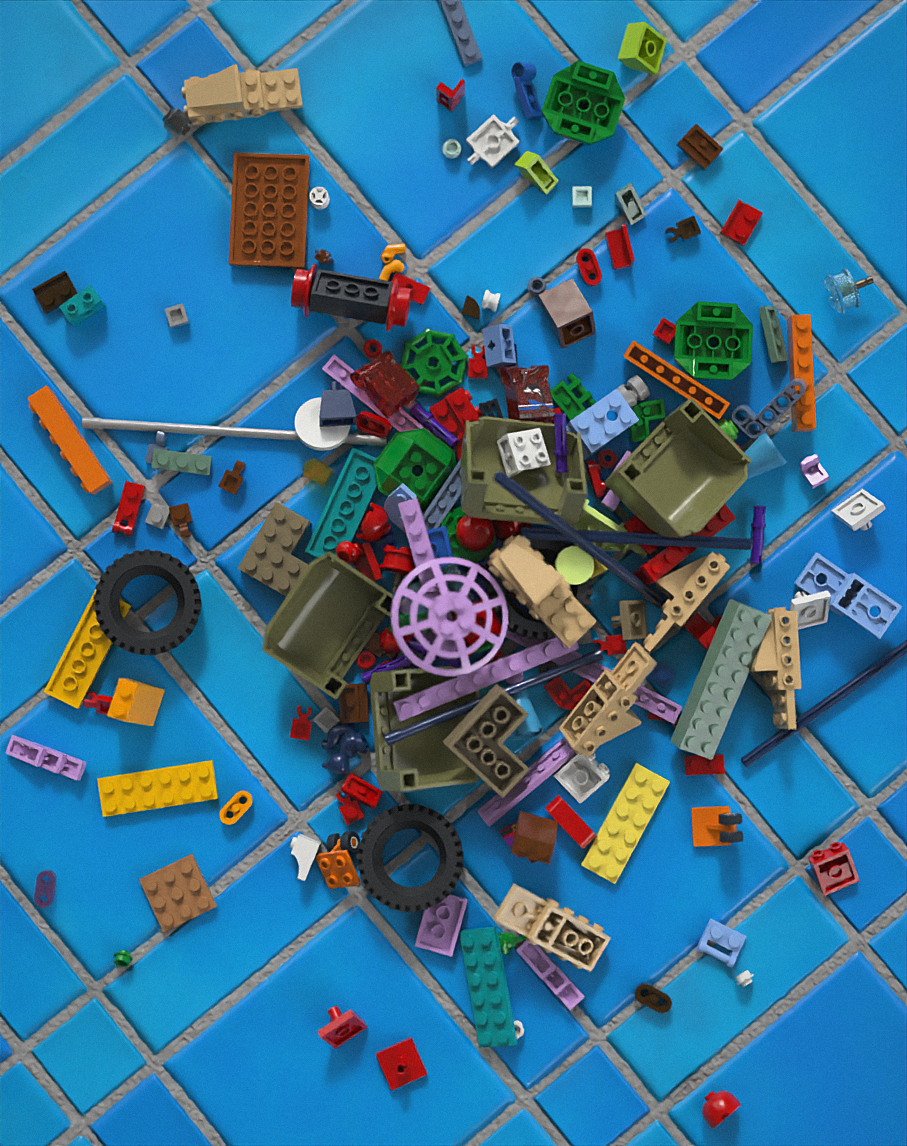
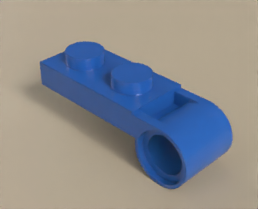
[511,62,543,120]

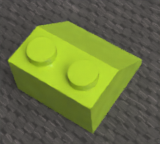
[618,22,667,75]

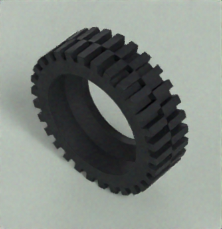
[486,539,593,639]
[93,549,201,655]
[356,804,464,912]

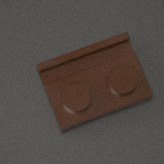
[676,124,723,170]
[339,683,369,723]

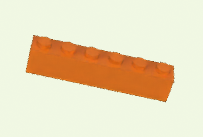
[787,314,816,432]
[623,340,730,419]
[27,385,113,495]

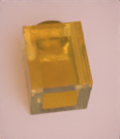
[302,458,334,488]

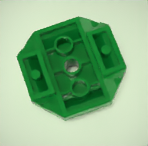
[541,61,626,146]
[673,301,753,381]
[373,428,456,511]

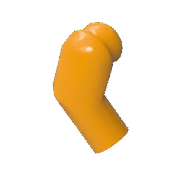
[380,244,405,264]
[379,260,405,281]

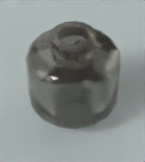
[162,109,191,137]

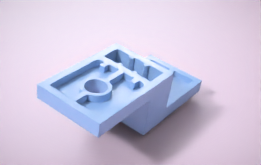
[566,389,639,461]
[794,552,902,639]

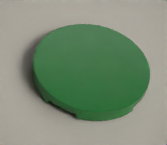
[439,507,496,563]

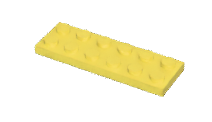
[581,763,670,884]

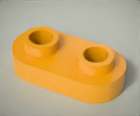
[219,790,253,825]

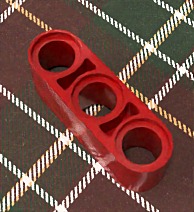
[545,795,597,849]

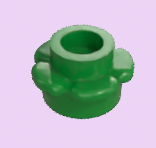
[114,950,133,967]

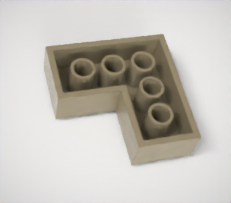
[238,502,311,597]
[443,684,530,798]

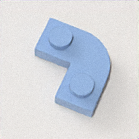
[384,483,417,533]

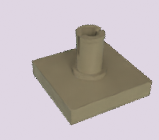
[611,600,648,640]

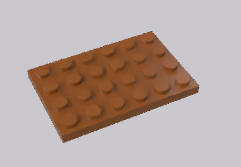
[229,152,310,269]

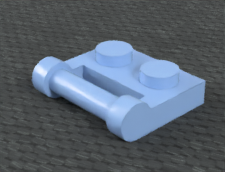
[696,918,747,968]

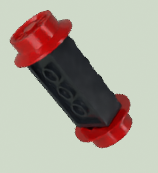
[291,264,411,332]

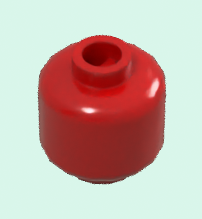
[379,627,408,653]

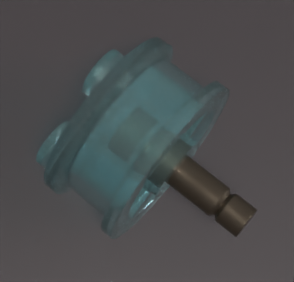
[823,268,874,315]

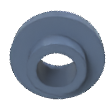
[527,277,546,296]

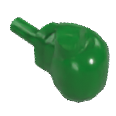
[498,933,527,955]

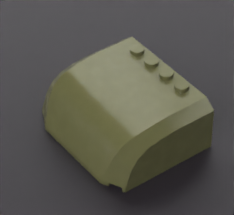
[604,397,751,537]
[461,416,587,525]
[262,552,402,699]
[370,665,479,792]

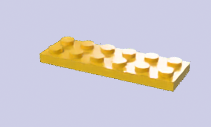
[44,589,132,709]
[97,760,219,817]

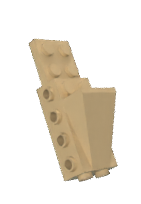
[182,64,303,125]
[487,535,597,649]
[643,552,731,654]
[749,607,801,729]
[559,642,657,758]
[494,884,611,972]

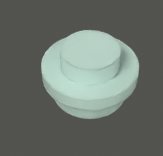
[442,139,461,159]

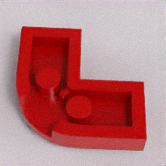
[543,676,592,710]

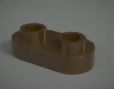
[634,983,672,1013]

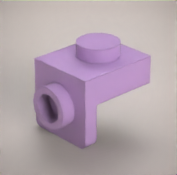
[800,454,829,489]

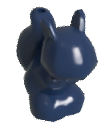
[321,724,370,775]

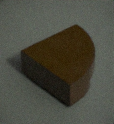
[461,295,480,320]

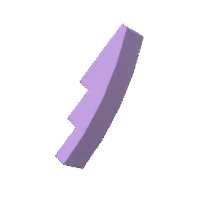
[5,735,87,781]
[516,940,585,1010]

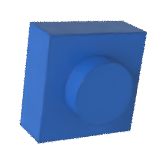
[648,661,676,688]

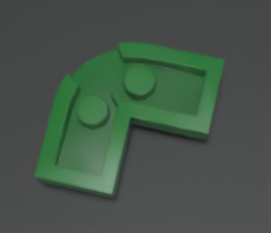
[628,399,666,442]

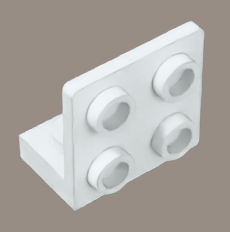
[497,428,551,477]

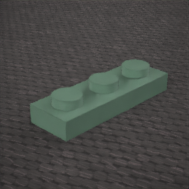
[759,306,788,363]
[151,449,212,476]

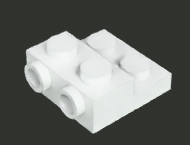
[554,753,610,804]

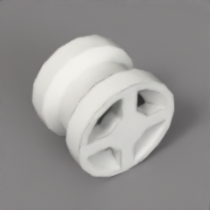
[310,187,330,210]
[481,290,501,312]

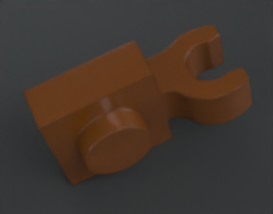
[218,460,246,495]
[169,503,193,538]
[364,632,398,660]

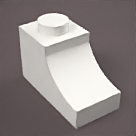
[289,834,321,881]

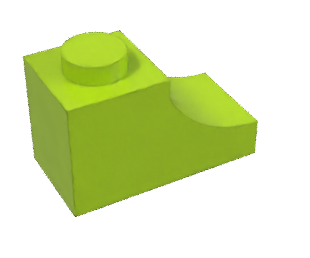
[514,151,559,195]

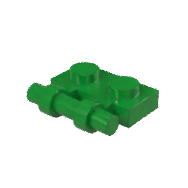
[547,373,596,421]

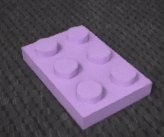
[415,894,468,957]

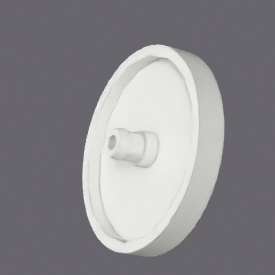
[295,397,350,451]

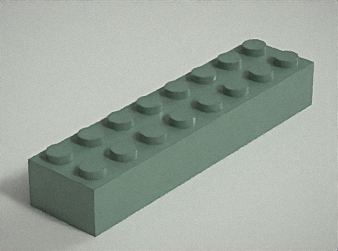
[670,599,772,759]

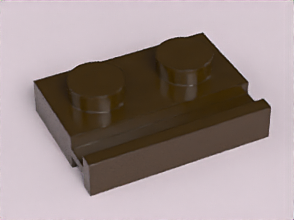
[32,271,78,314]

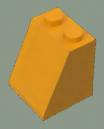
[107,678,165,726]

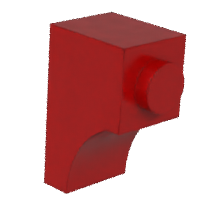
[683,612,716,652]

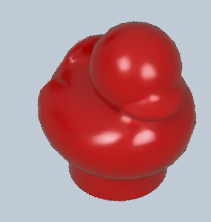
[336,541,365,564]

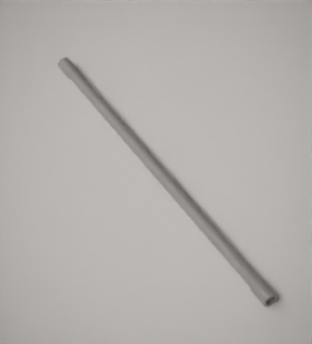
[82,417,387,447]

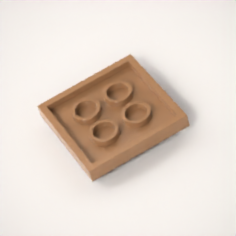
[139,853,217,932]

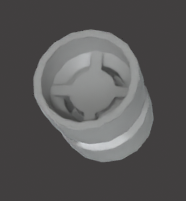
[616,375,650,408]

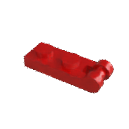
[112,481,145,537]

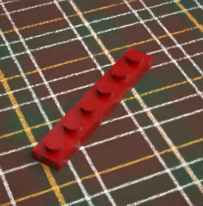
[641,504,736,583]

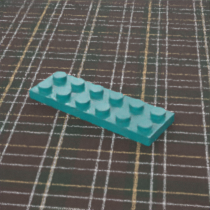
[305,447,377,558]
[459,926,517,1048]

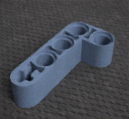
[732,378,807,439]

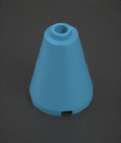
[744,432,787,480]
[508,689,543,740]

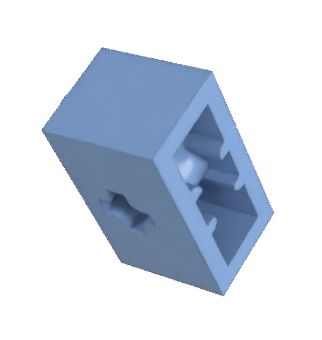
[483,324,516,368]

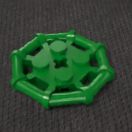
[398,328,469,398]

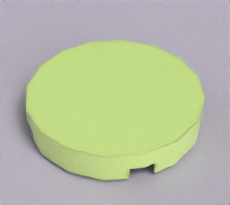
[555,546,594,585]

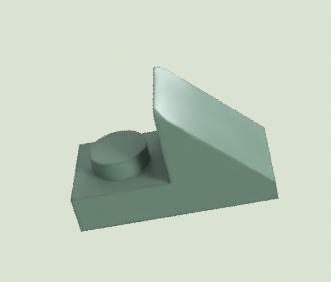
[614,183,647,226]

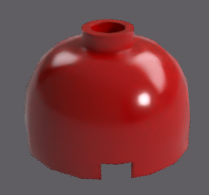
[356,502,391,542]
[455,515,495,552]
[702,1091,741,1129]

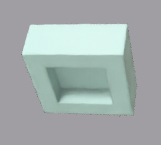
[572,186,592,207]

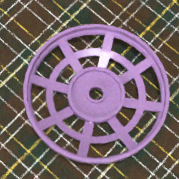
[391,558,508,676]

